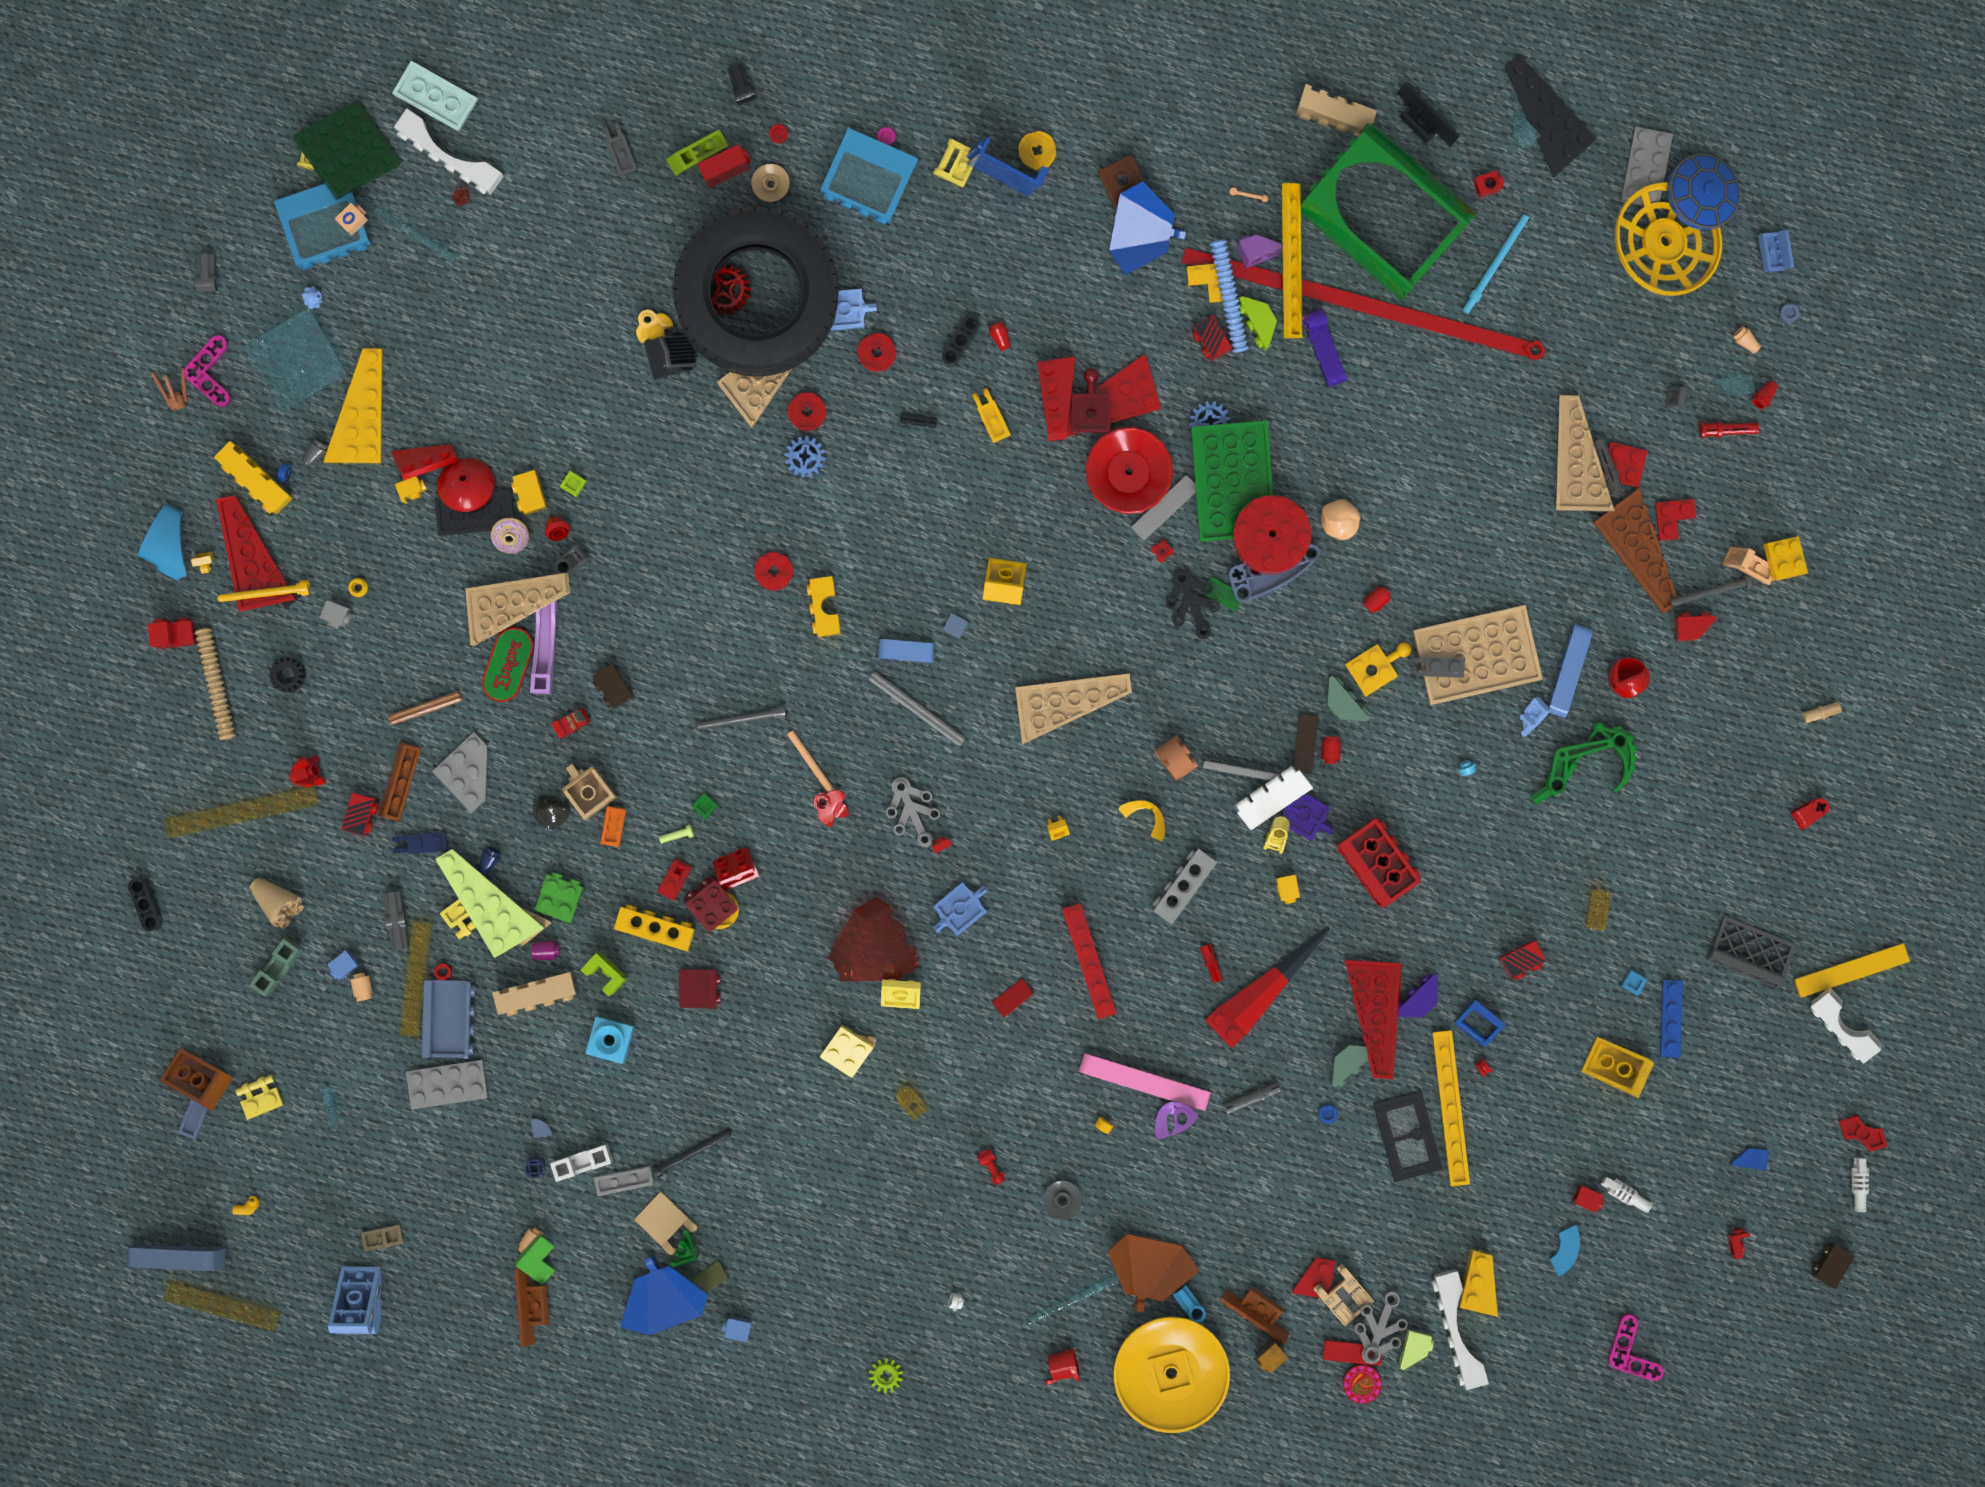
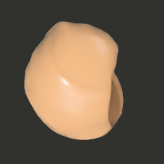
[1321,499,1361,540]

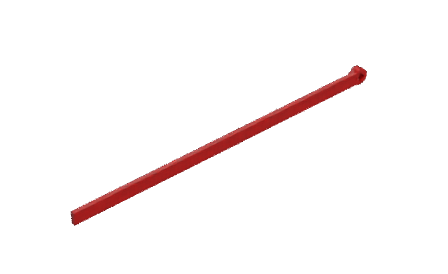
[1182,248,1545,361]

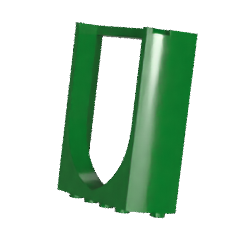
[1301,123,1477,301]

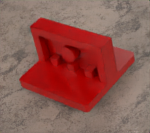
[713,847,759,891]

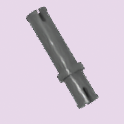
[1594,438,1624,495]
[1224,1081,1281,1115]

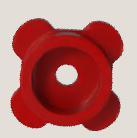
[1151,539,1174,562]

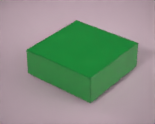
[691,792,719,820]

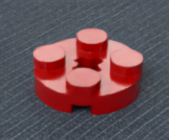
[858,333,896,372]
[788,392,826,431]
[754,552,793,591]

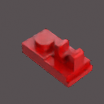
[658,858,692,901]

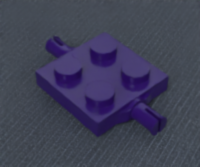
[1281,794,1334,841]

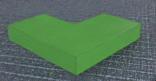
[513,1234,555,1285]

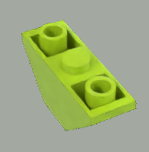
[1238,296,1277,351]

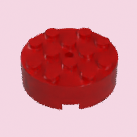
[1233,495,1311,575]

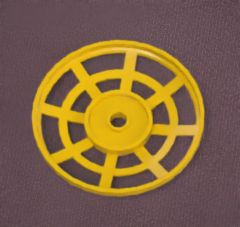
[1615,182,1722,296]

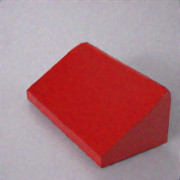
[992,978,1034,1018]

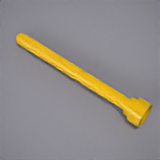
[217,580,311,602]

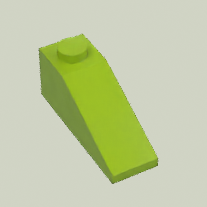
[666,130,729,176]

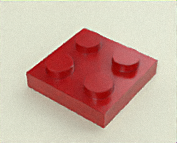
[1602,442,1647,488]

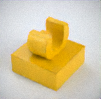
[191,551,215,574]
[1047,815,1070,841]

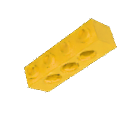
[614,904,696,951]

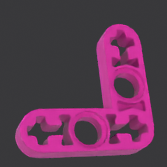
[184,335,231,407]
[1608,1314,1664,1381]

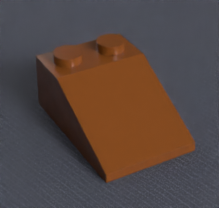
[160,1048,233,1111]

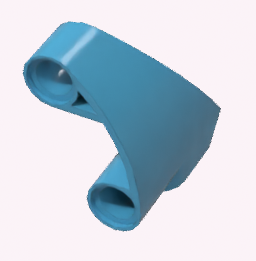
[138,504,188,580]

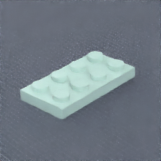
[392,61,478,132]

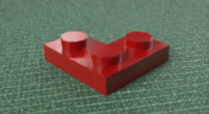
[1655,499,1696,541]

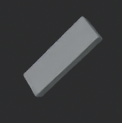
[594,1165,654,1196]

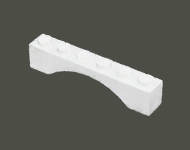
[394,109,504,195]
[1431,1269,1489,1390]

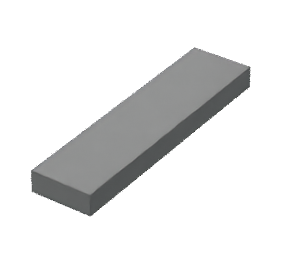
[1131,475,1196,541]
[1202,760,1280,781]

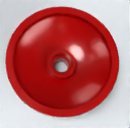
[437,458,495,512]

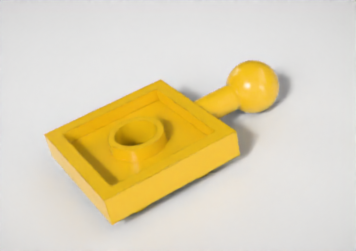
[1345,642,1412,697]

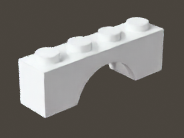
[1811,987,1882,1064]

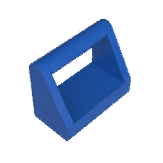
[1454,999,1506,1047]

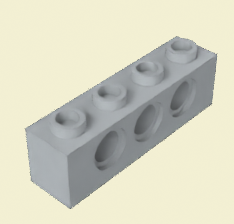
[1152,849,1217,924]

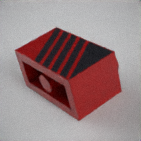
[1191,315,1232,362]
[341,793,379,836]
[1499,940,1546,980]

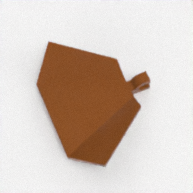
[1107,1234,1200,1312]

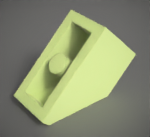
[1398,1329,1434,1370]

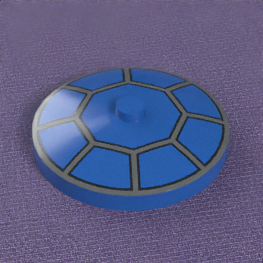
[1667,154,1740,230]

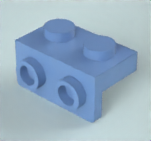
[1758,230,1794,273]

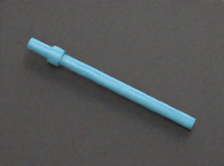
[1462,214,1529,314]

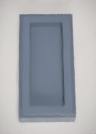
[177,1100,208,1140]

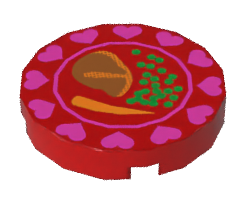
[1343,1364,1381,1404]

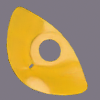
[1118,800,1165,841]

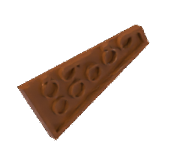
[1593,488,1677,614]

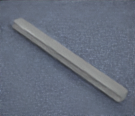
[869,672,965,746]

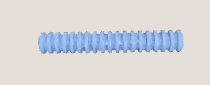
[1210,239,1249,353]

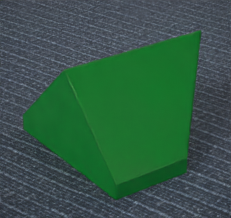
[670,1228,700,1267]

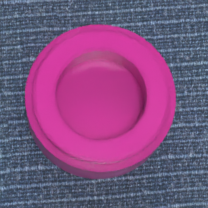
[877,127,896,146]

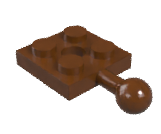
[1097,154,1144,206]

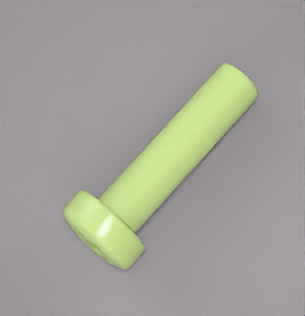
[659,824,694,843]

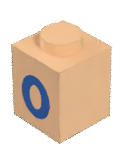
[335,203,368,236]

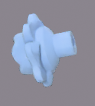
[302,286,322,309]

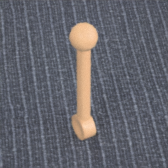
[1230,188,1269,202]

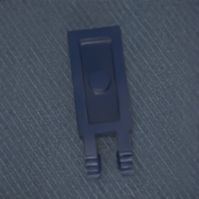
[392,832,448,854]

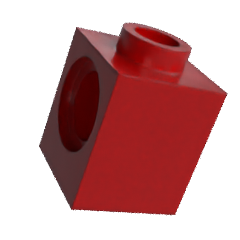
[1472,170,1504,199]
[1572,1185,1604,1213]

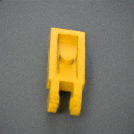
[972,388,1011,444]

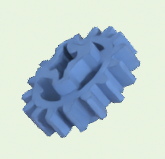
[1189,401,1231,427]
[784,436,826,478]

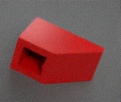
[1674,612,1716,641]

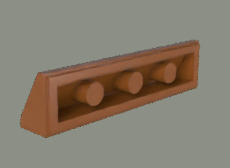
[378,742,421,822]

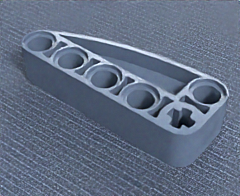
[1228,544,1320,603]
[128,1246,226,1271]

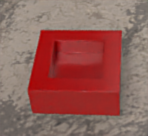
[932,837,952,853]

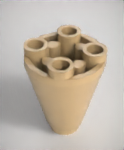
[250,878,304,929]

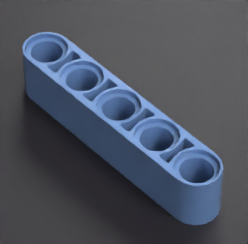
[1548,623,1593,718]

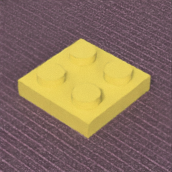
[881,979,921,1009]
[820,1025,874,1078]

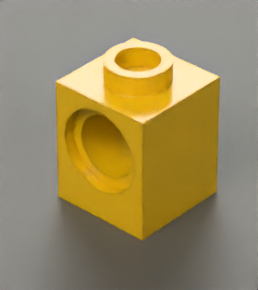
[1275,875,1300,904]

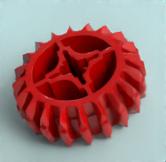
[711,264,751,316]

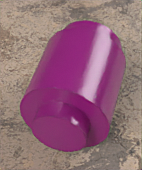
[531,940,560,961]

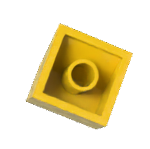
[983,558,1027,605]

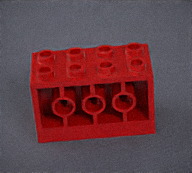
[1335,818,1421,908]

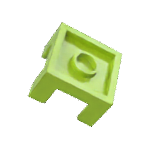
[581,952,628,997]

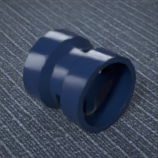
[525,1156,546,1178]

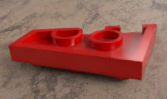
[391,444,458,481]

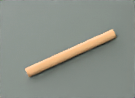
[787,730,835,793]

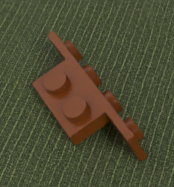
[514,1268,550,1347]
[1220,1287,1289,1344]

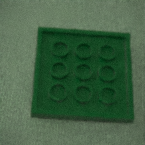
[293,100,401,200]

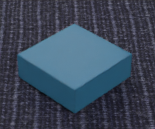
[1621,970,1648,996]

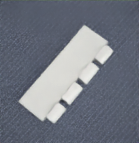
[1236,766,1313,830]

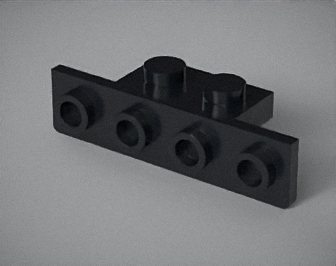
[1397,82,1460,147]

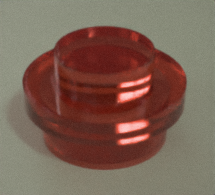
[452,187,470,206]

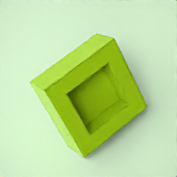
[560,471,587,497]

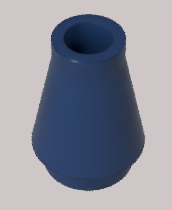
[477,846,501,876]

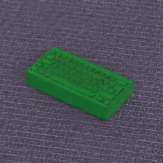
[1202,577,1245,612]

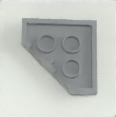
[432,732,488,813]

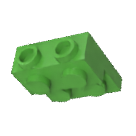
[535,872,584,923]

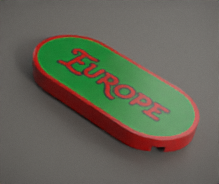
[482,627,534,702]

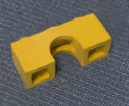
[807,576,841,638]

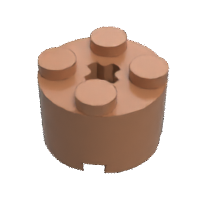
[1154,735,1198,781]

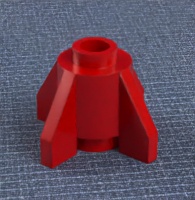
[289,755,326,788]

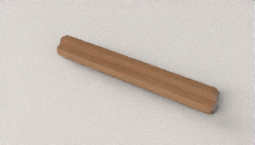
[388,691,462,725]

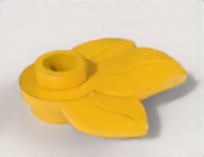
[636,309,673,343]

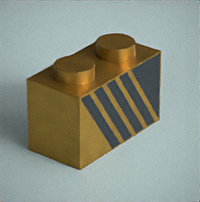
[1255,1338,1288,1373]

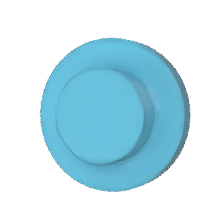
[1457,760,1476,776]

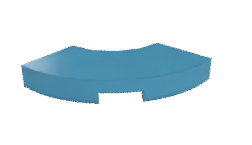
[1549,1224,1580,1277]

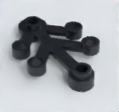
[1166,569,1220,640]

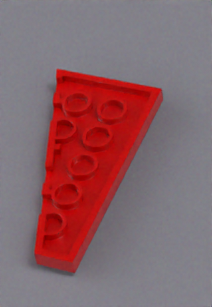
[216,495,296,612]
[1344,960,1402,1080]

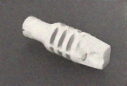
[1851,1157,1869,1212]
[1601,1177,1653,1213]

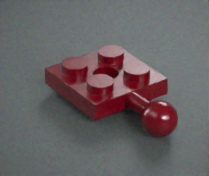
[1072,368,1110,433]

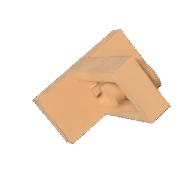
[1722,547,1772,585]

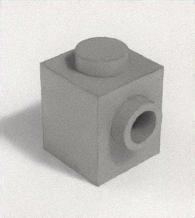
[320,600,352,629]

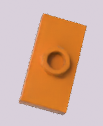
[600,806,627,847]

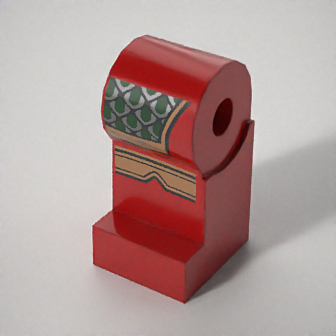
[551,708,591,739]

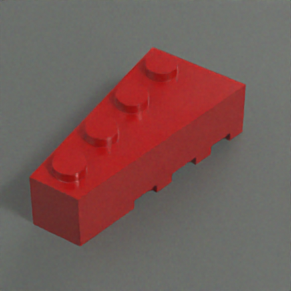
[1037,357,1075,441]

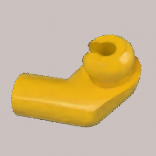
[233,1196,259,1215]

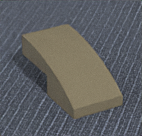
[360,1225,403,1252]

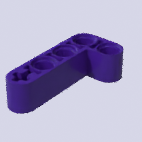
[1302,308,1347,387]

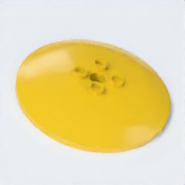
[1114,1317,1230,1433]

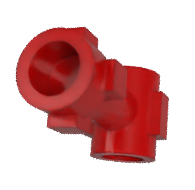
[977,1149,1006,1185]

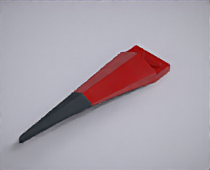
[1204,928,1330,1048]

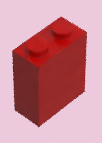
[697,144,751,189]

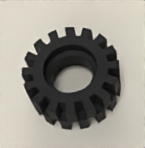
[269,657,306,692]

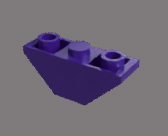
[1398,973,1438,1017]

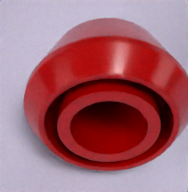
[544,516,570,541]

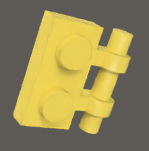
[440,899,476,939]
[235,1075,284,1120]

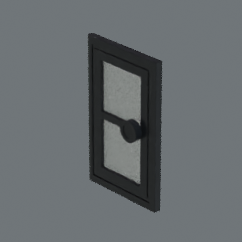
[1373,1091,1443,1182]

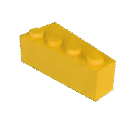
[214,441,293,514]

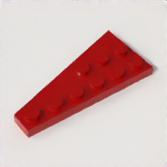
[1051,354,1161,442]

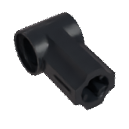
[727,64,756,105]

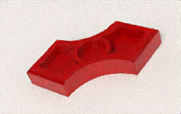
[1838,1115,1888,1152]

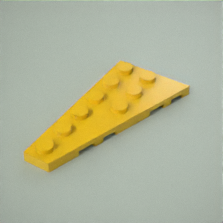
[323,348,383,463]

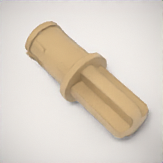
[1802,702,1842,724]

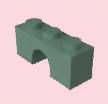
[249,938,303,997]

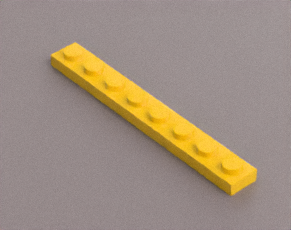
[1282,183,1302,338]
[1432,1030,1470,1186]

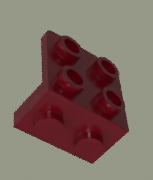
[684,876,738,932]
[679,969,721,1009]

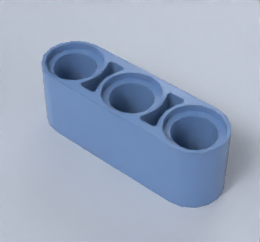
[878,639,935,663]

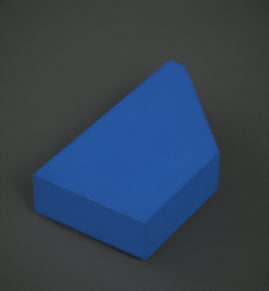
[1730,1148,1769,1170]

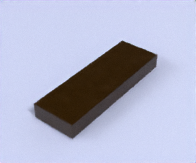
[1293,714,1319,774]

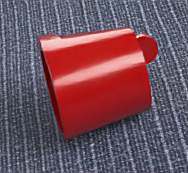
[1044,1348,1080,1385]

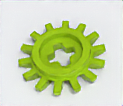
[869,1358,903,1393]

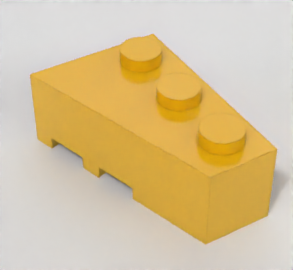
[1458,1248,1498,1317]

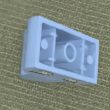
[328,1266,381,1334]

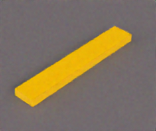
[1793,943,1910,998]

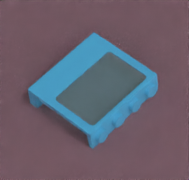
[820,128,918,225]
[274,184,372,270]

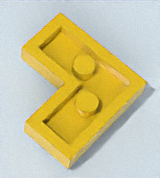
[1187,264,1223,303]

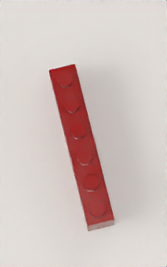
[1062,903,1117,1019]

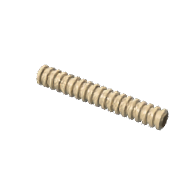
[194,628,236,740]

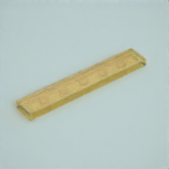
[399,921,433,1038]
[163,1281,280,1331]

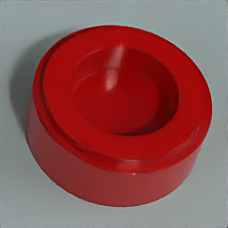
[769,124,788,144]

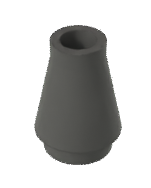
[302,437,328,467]

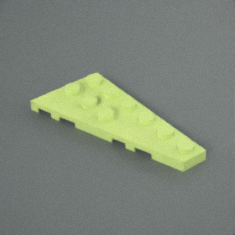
[435,849,545,958]

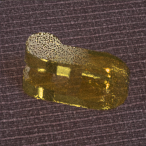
[896,1086,929,1121]

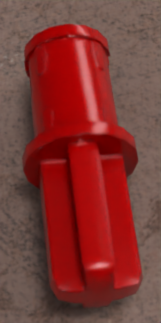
[1200,944,1223,983]

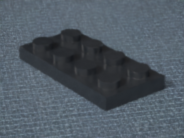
[435,490,515,536]

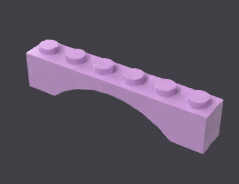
[530,600,557,695]

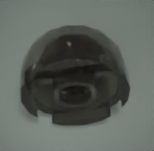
[532,795,571,829]

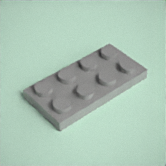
[1620,127,1673,207]
[406,1060,488,1110]

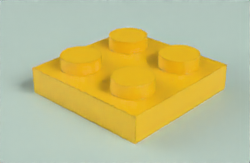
[1763,536,1808,582]

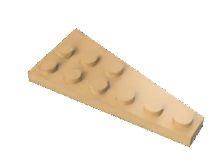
[717,369,792,428]
[1556,395,1615,512]
[465,573,570,646]
[1015,674,1132,744]

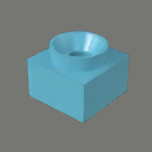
[585,1016,635,1064]

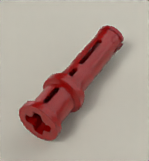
[1699,421,1759,439]

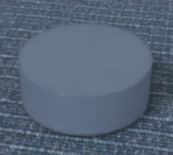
[1779,303,1799,323]

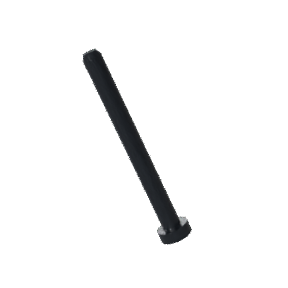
[652,1130,731,1178]

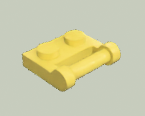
[933,139,973,188]

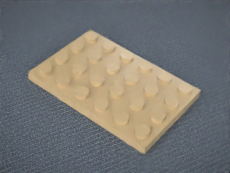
[1413,605,1543,705]

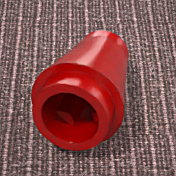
[988,322,1011,351]
[1752,381,1778,409]

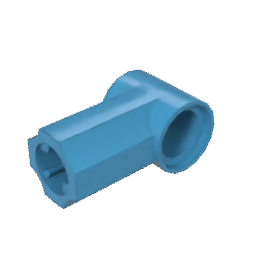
[1172,1284,1206,1323]

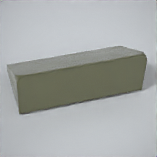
[690,1260,729,1292]

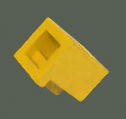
[395,476,427,504]

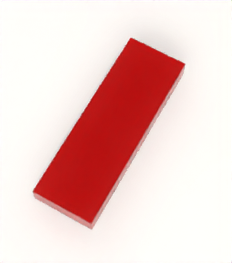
[1322,1340,1382,1366]

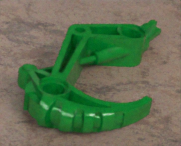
[1530,722,1638,806]

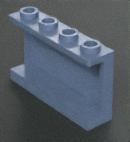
[422,980,476,1059]

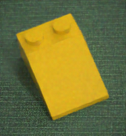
[1581,1037,1654,1098]

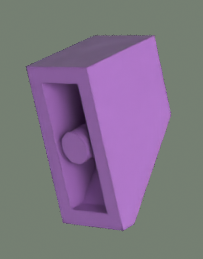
[1236,235,1283,268]

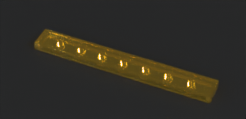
[164,786,319,838]

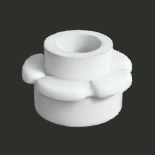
[948,1293,964,1311]

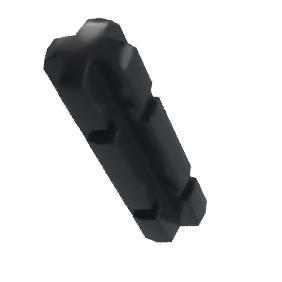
[900,413,938,428]

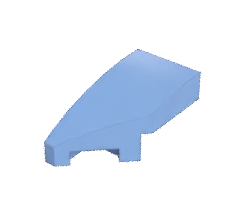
[1520,697,1551,737]

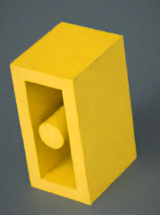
[511,470,548,515]

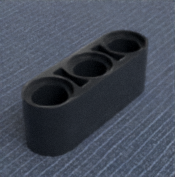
[942,315,979,367]
[128,878,163,931]

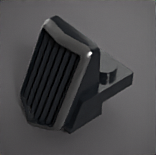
[644,333,698,380]

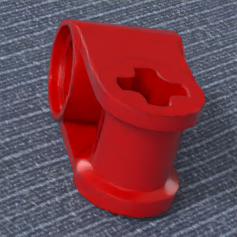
[1790,798,1830,830]

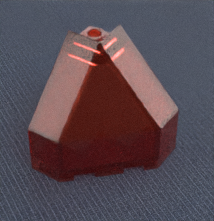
[827,897,919,981]

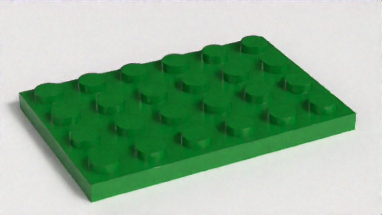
[1191,420,1274,542]

